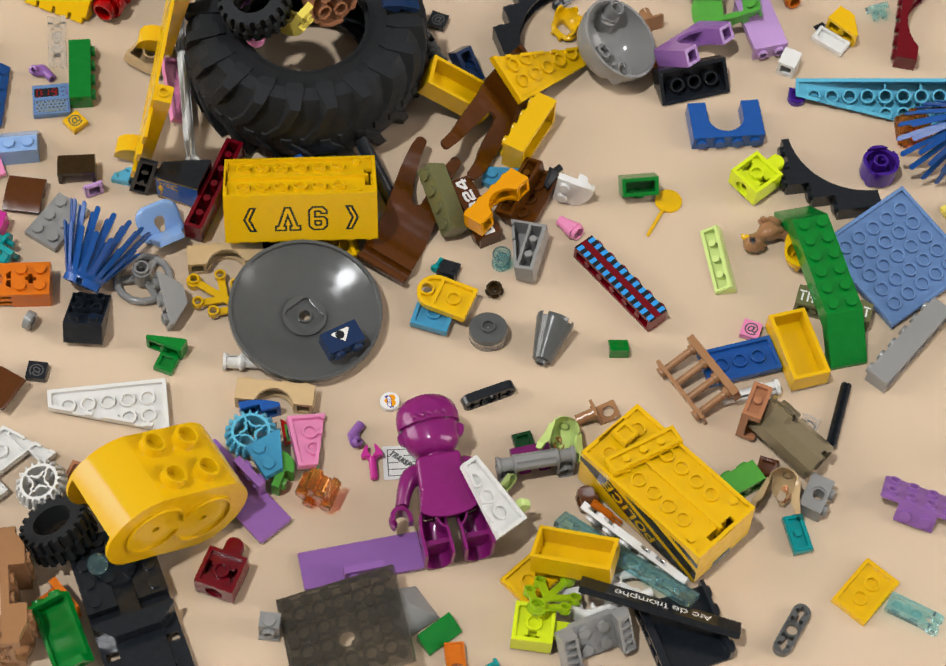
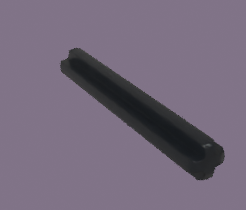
[826,382,851,450]

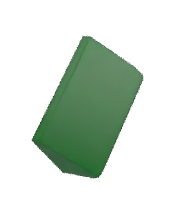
[417,612,462,656]

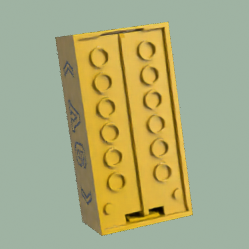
[223,155,378,244]

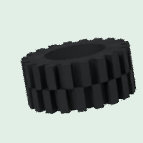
[19,494,98,568]

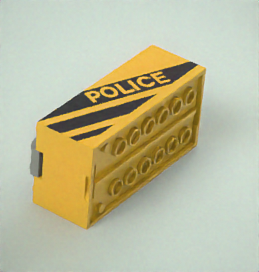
[578,404,755,583]

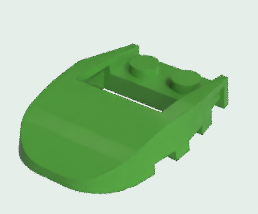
[691,0,763,28]

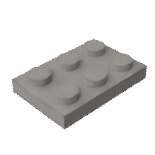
[25,193,90,253]

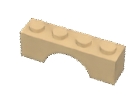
[187,242,263,275]
[234,377,316,414]

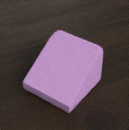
[82,180,104,198]

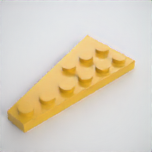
[489,47,587,105]

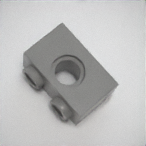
[800,472,836,522]

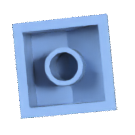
[0,130,40,165]

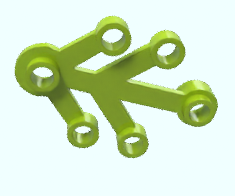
[523,575,582,616]

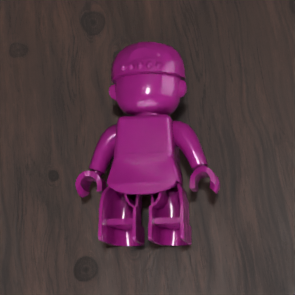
[389,394,496,570]

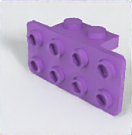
[880,476,946,533]

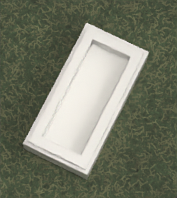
[811,25,851,57]

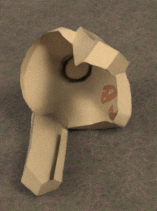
[751,467,801,514]

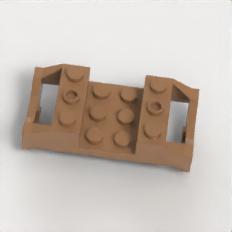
[0,526,39,666]

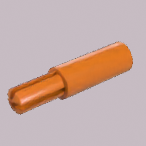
[590,499,622,526]

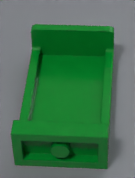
[28,589,95,666]

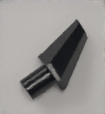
[544,164,563,190]

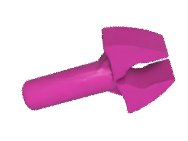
[361,444,383,480]

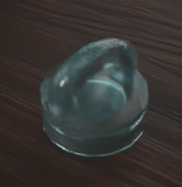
[87,553,108,575]

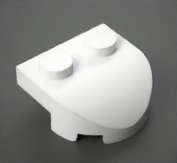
[553,173,595,206]

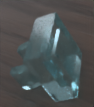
[865,1,889,21]

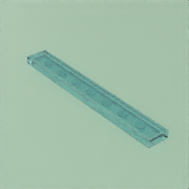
[553,511,700,607]

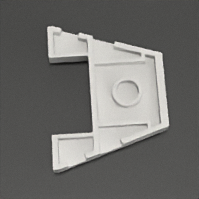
[0,426,56,500]

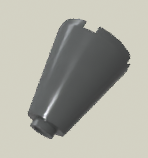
[532,310,574,366]

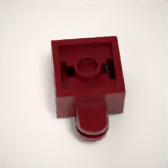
[194,537,249,603]

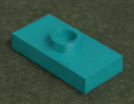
[782,513,813,556]

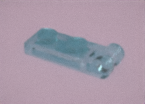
[884,591,944,636]

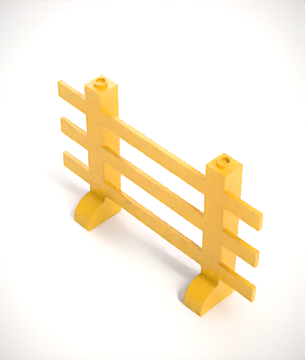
[113,0,190,178]

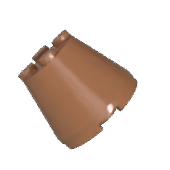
[301,0,357,27]

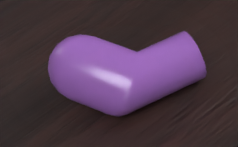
[29,65,56,82]
[347,421,365,448]

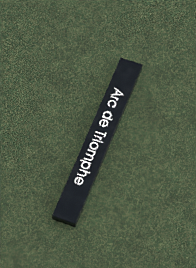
[578,576,741,639]

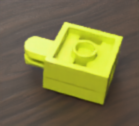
[728,151,784,206]
[510,600,570,654]

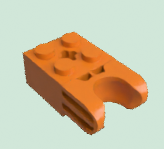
[0,262,53,307]

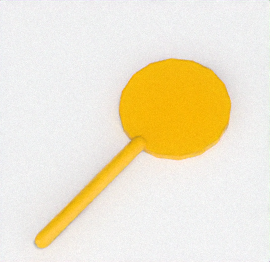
[646,189,682,236]

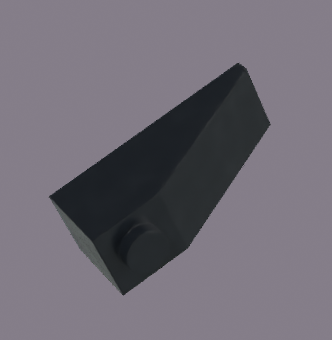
[129,157,158,195]

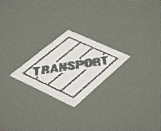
[382,446,416,480]

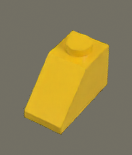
[825,6,858,47]

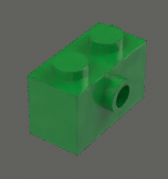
[618,173,659,198]

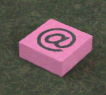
[739,318,763,340]

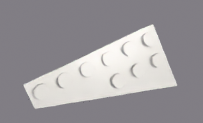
[580,501,690,587]

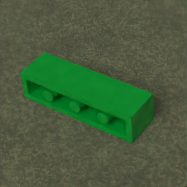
[69,39,96,108]

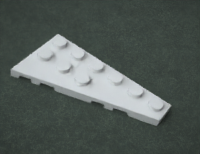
[47,378,170,430]

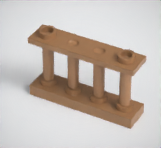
[656,334,741,425]

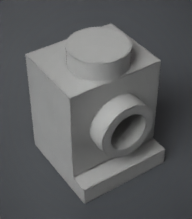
[258,611,282,642]

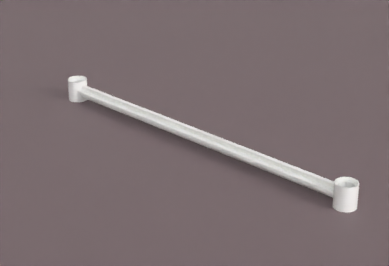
[176,19,201,161]

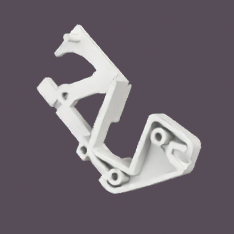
[555,565,653,621]

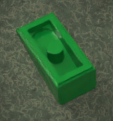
[146,335,188,360]

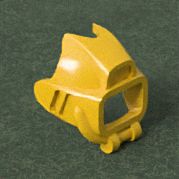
[550,5,584,42]

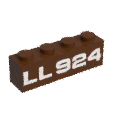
[452,175,501,249]

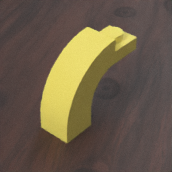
[280,2,315,36]

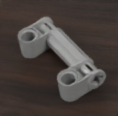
[495,445,577,483]

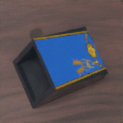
[154,159,212,208]

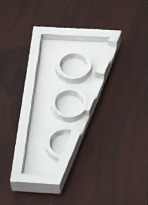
[459,455,527,540]

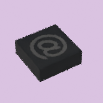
[427,11,449,32]
[25,360,49,383]

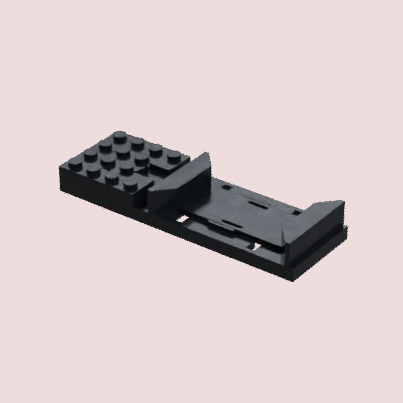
[69,531,195,666]

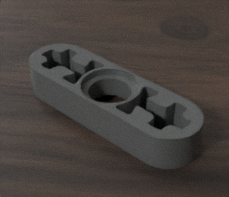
[772,604,811,657]

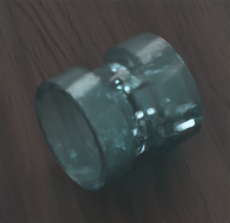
[492,246,511,272]

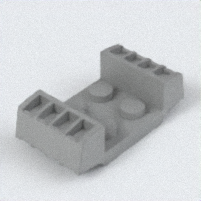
[554,606,636,666]

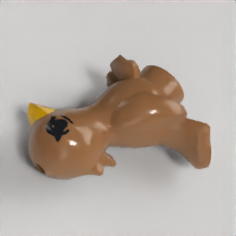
[741,216,789,253]

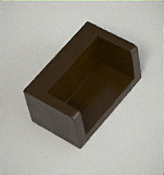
[57,154,97,184]

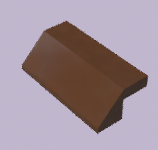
[495,157,559,227]

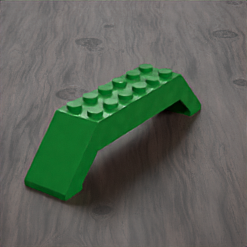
[774,206,867,371]

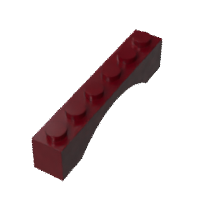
[890,0,922,71]

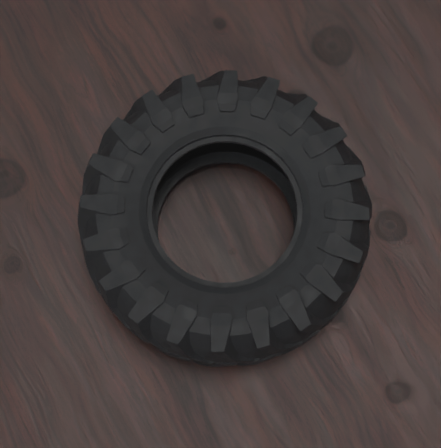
[183,0,428,158]

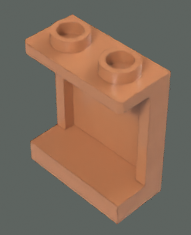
[735,381,773,441]

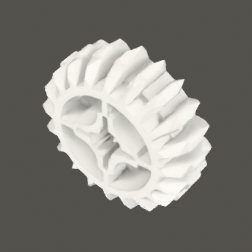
[14,459,69,511]

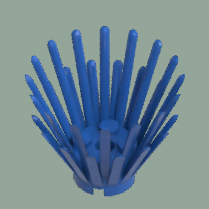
[897,99,946,184]
[63,198,153,293]

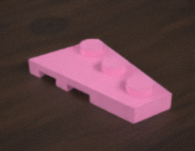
[286,413,325,470]

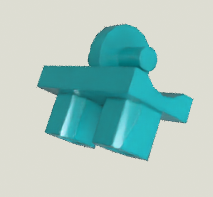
[0,233,20,263]

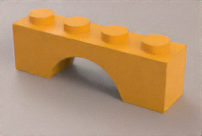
[463,168,530,236]

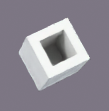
[776,47,802,79]

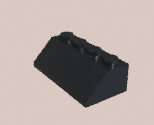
[652,55,730,106]

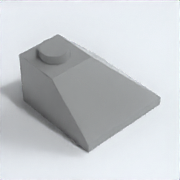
[382,586,439,640]

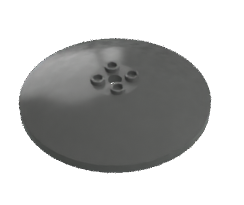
[228,239,383,383]

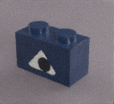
[319,319,366,361]

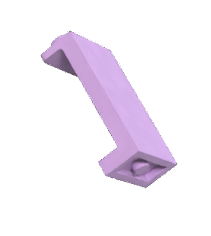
[732,0,788,60]

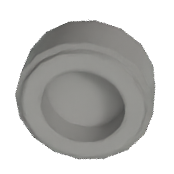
[22,310,37,330]

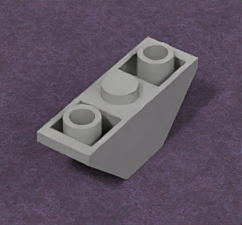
[151,271,188,331]

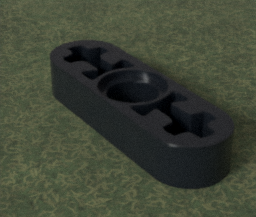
[460,380,516,411]

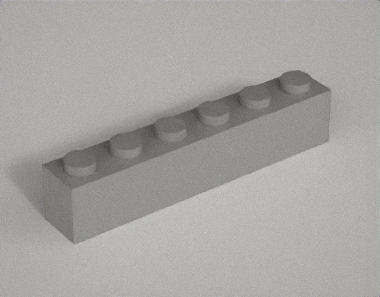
[865,297,946,393]

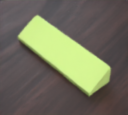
[700,225,737,295]

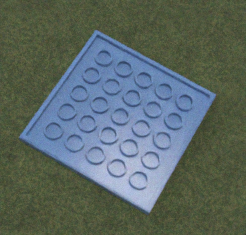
[835,186,946,329]

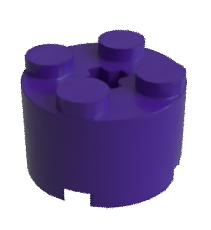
[859,145,900,188]

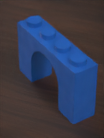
[685,99,765,150]

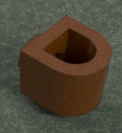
[575,485,600,512]

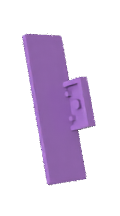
[213,439,291,544]
[298,531,425,591]

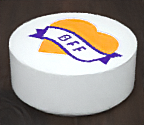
[380,392,400,412]

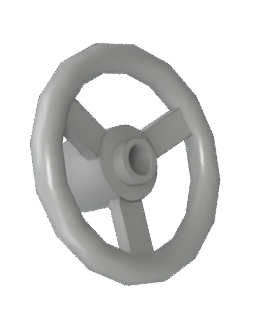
[113,253,174,305]

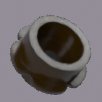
[485,280,504,299]

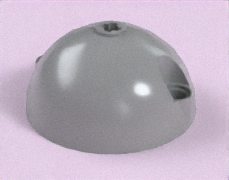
[577,0,656,85]

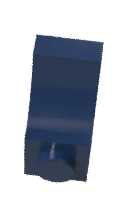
[448,45,485,79]

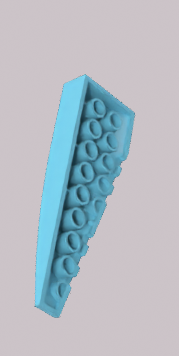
[795,78,946,128]

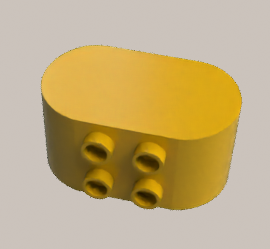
[66,422,248,565]

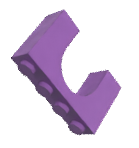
[653,21,735,68]

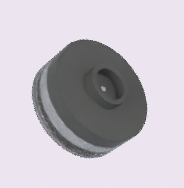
[469,312,507,352]

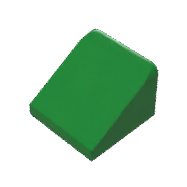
[608,340,629,358]

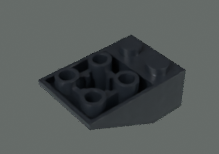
[63,292,111,345]

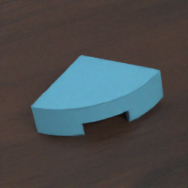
[111,167,132,186]

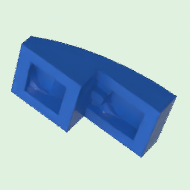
[238,400,281,418]

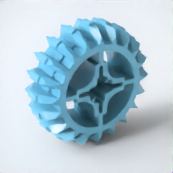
[224,409,277,461]

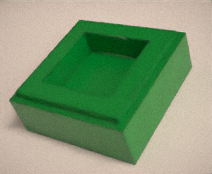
[153,351,180,376]

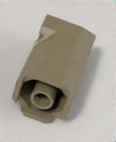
[747,395,834,479]

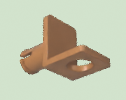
[639,7,664,33]
[574,399,621,426]

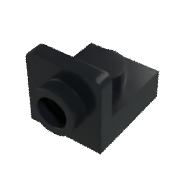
[436,259,461,281]

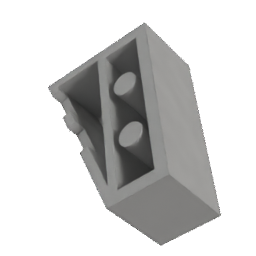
[511,219,549,283]

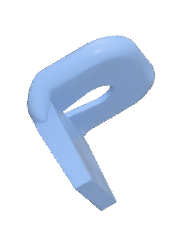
[135,199,185,248]

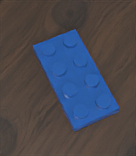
[697,335,782,388]

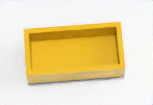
[417,54,490,125]
[500,92,557,168]
[765,307,831,391]
[530,525,620,584]

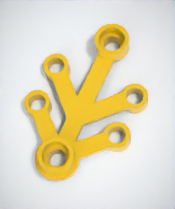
[186,269,235,318]

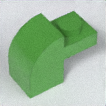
[271,451,295,496]

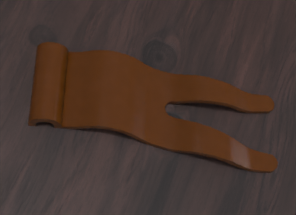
[441,44,549,181]
[356,137,461,285]

